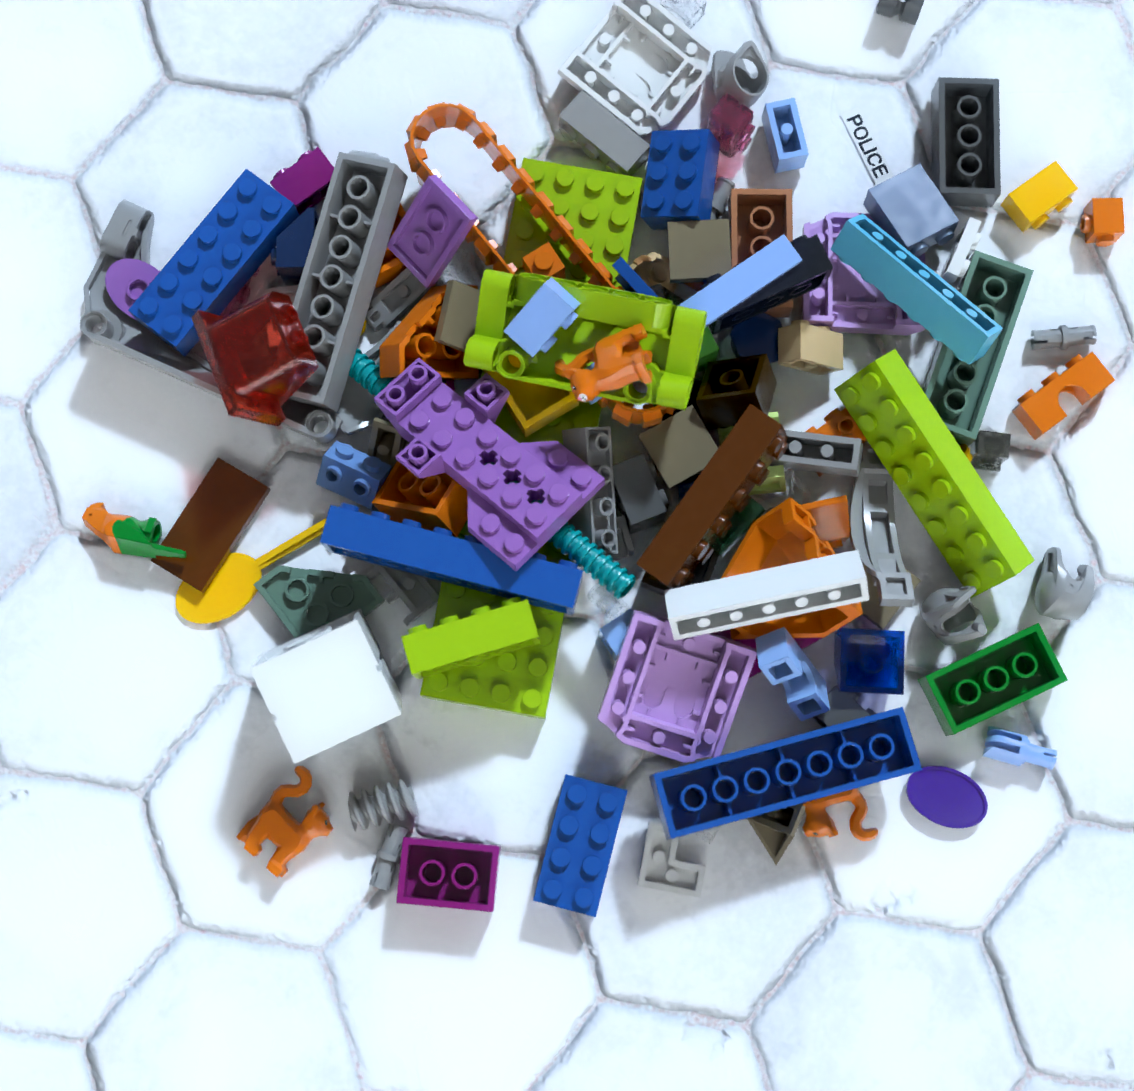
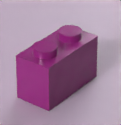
[270,147,334,215]

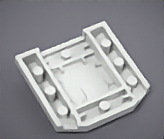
[557,0,712,138]

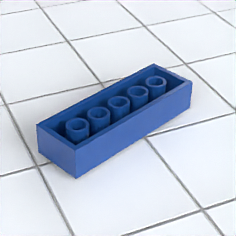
[128,168,300,357]

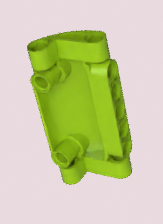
[464,269,707,410]

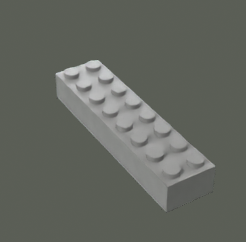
[267,152,408,412]

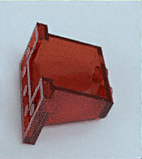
[192,291,319,426]

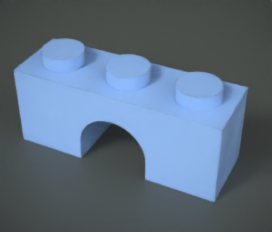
[755,627,830,721]

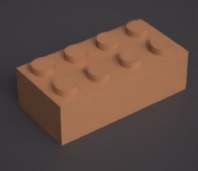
[728,189,793,318]

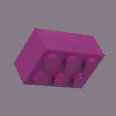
[396,837,501,912]

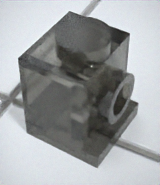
[970,430,1011,472]

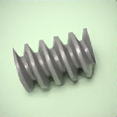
[348,779,418,832]

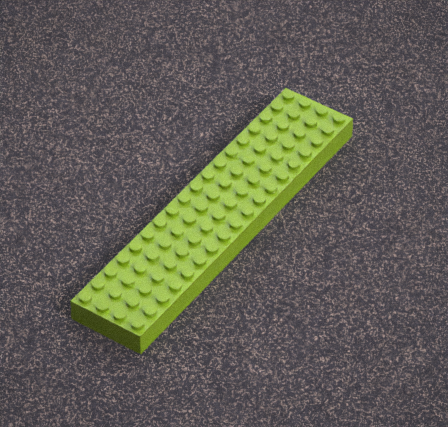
[420,158,643,720]

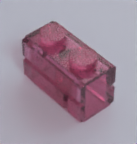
[707,94,755,158]

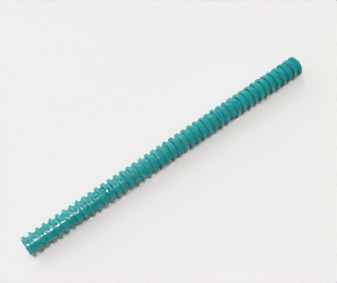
[348,348,636,599]

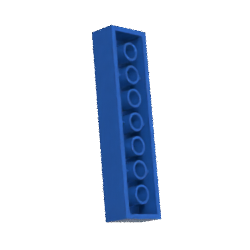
[320,503,583,616]
[649,707,922,840]

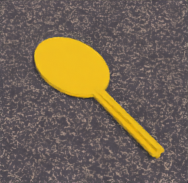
[175,518,327,624]

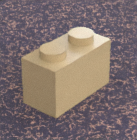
[778,320,843,375]

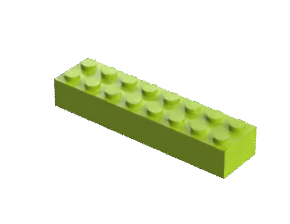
[834,349,1035,598]

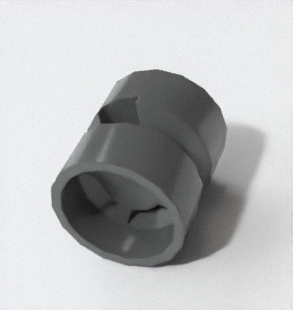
[876,0,925,25]

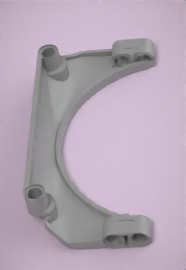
[80,200,401,444]

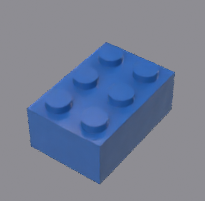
[640,129,720,230]

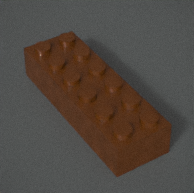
[636,404,788,589]

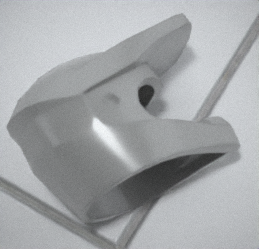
[711,40,769,114]
[1035,547,1095,620]
[921,586,987,645]

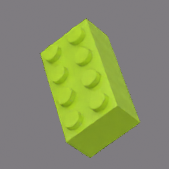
[401,597,540,679]

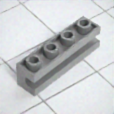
[562,426,618,555]

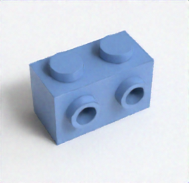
[316,440,392,509]

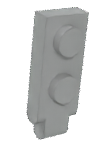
[365,268,437,332]

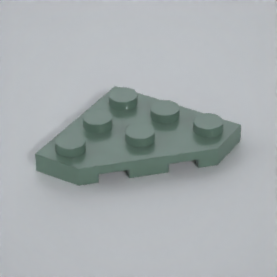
[253,565,385,638]

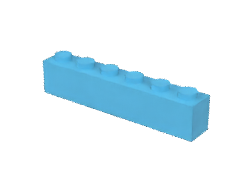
[830,214,1003,365]

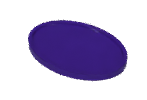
[906,766,988,828]

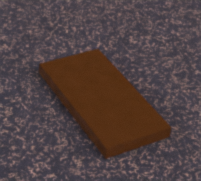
[150,457,271,593]

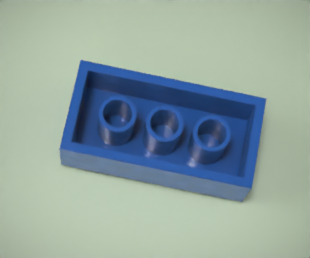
[533,774,628,917]

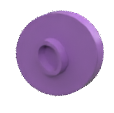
[105,258,160,321]

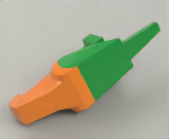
[82,503,187,559]

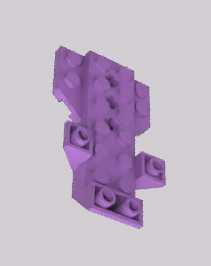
[373,357,605,571]

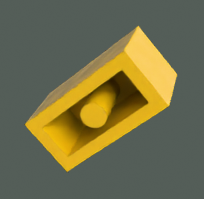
[1001,161,1078,233]

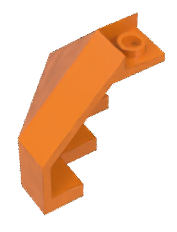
[720,497,863,640]

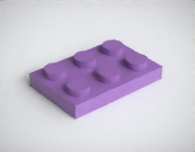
[387,175,478,288]

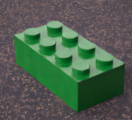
[918,623,1068,736]

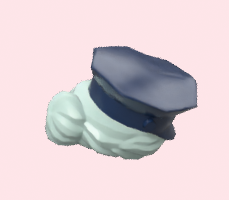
[717,313,783,366]

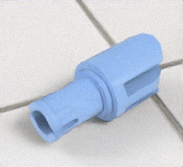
[983,726,1057,770]

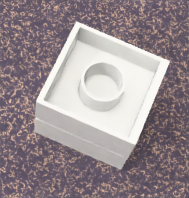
[249,608,402,764]

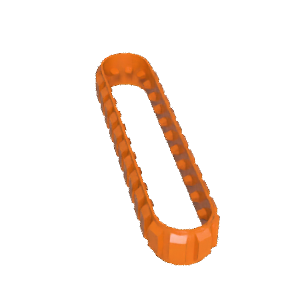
[404,102,676,429]

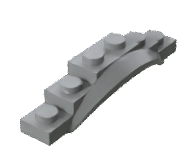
[849,444,915,607]

